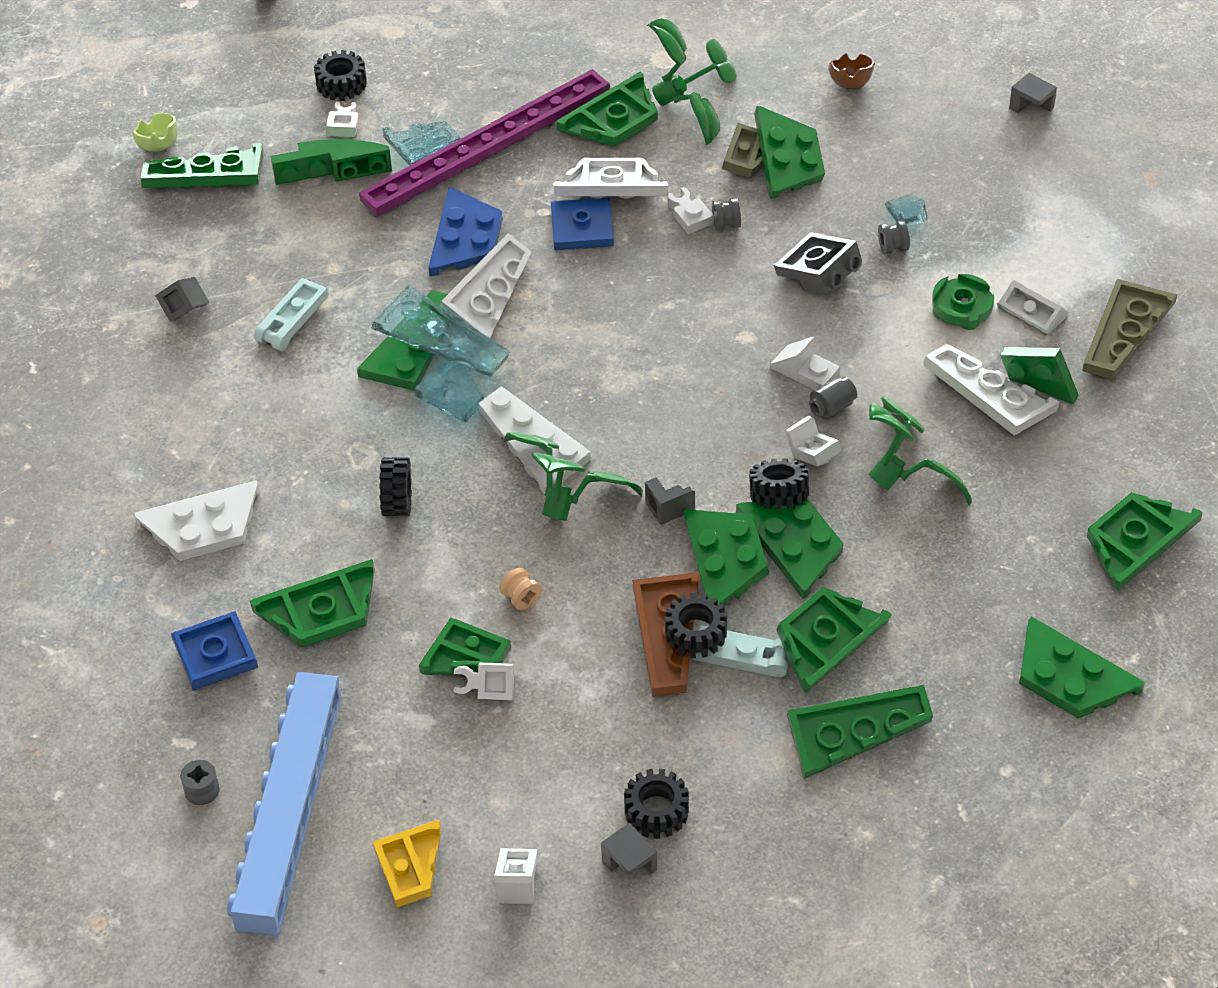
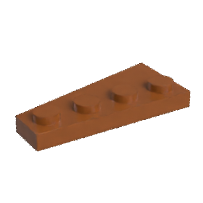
[632,572,699,697]

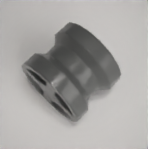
[712,198,741,231]
[878,221,910,254]
[180,760,220,805]

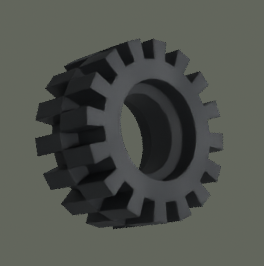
[314,50,367,101]
[379,457,412,516]
[749,458,809,510]
[665,592,727,658]
[624,768,689,839]

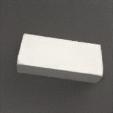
[997,279,1068,335]

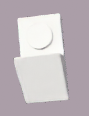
[770,337,840,390]
[494,848,537,904]

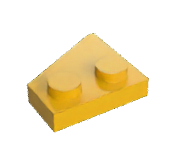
[373,819,441,908]

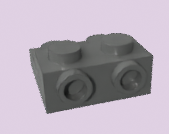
[774,232,862,295]

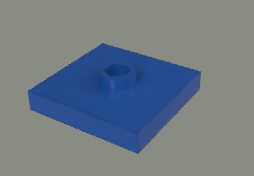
[551,197,614,250]
[171,611,258,691]

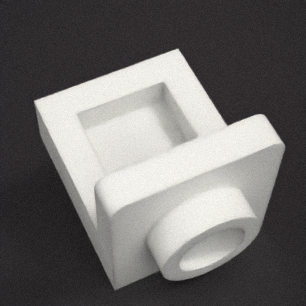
[786,416,842,467]

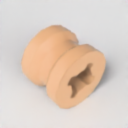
[499,567,542,610]

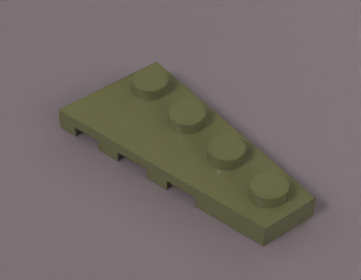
[1082,279,1177,380]

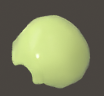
[133,113,177,152]

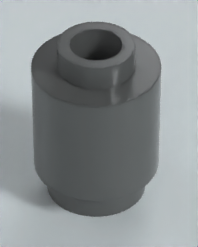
[809,377,857,419]

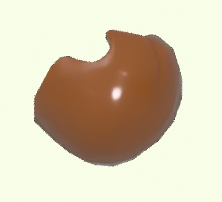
[828,53,875,89]

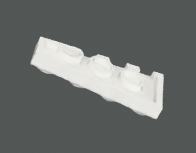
[438,233,531,346]
[923,344,1060,436]
[479,386,591,495]

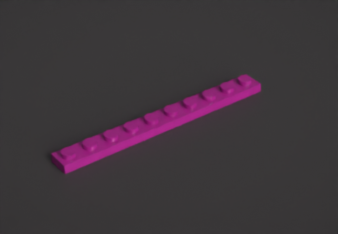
[359,69,610,217]

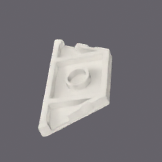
[554,158,668,199]
[134,480,259,561]

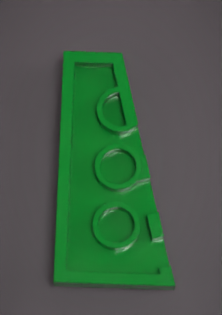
[140,142,264,189]
[357,290,453,391]
[787,685,933,779]

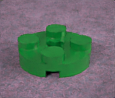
[932,274,994,330]

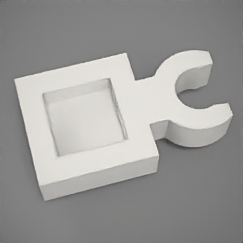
[326,101,358,139]
[667,187,714,234]
[454,663,515,700]

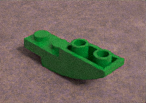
[270,139,392,185]

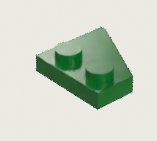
[1000,347,1079,404]
[419,617,511,675]

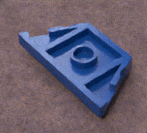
[428,188,503,276]

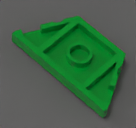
[557,72,658,146]
[754,106,825,199]
[1087,492,1203,591]
[736,499,843,599]
[683,509,770,605]
[250,559,375,648]
[776,587,892,693]
[1019,616,1145,719]

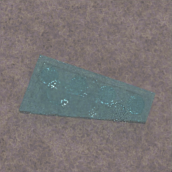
[371,285,510,377]

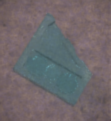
[383,121,461,166]

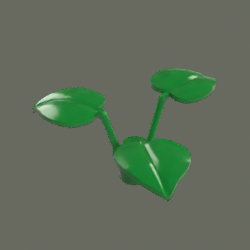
[647,18,737,145]
[868,396,972,506]
[504,432,643,521]

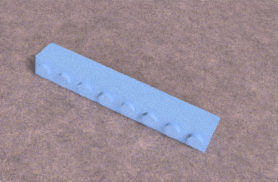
[227,672,342,936]

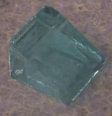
[885,194,927,227]

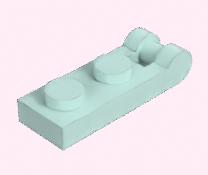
[254,278,328,352]
[693,625,789,678]

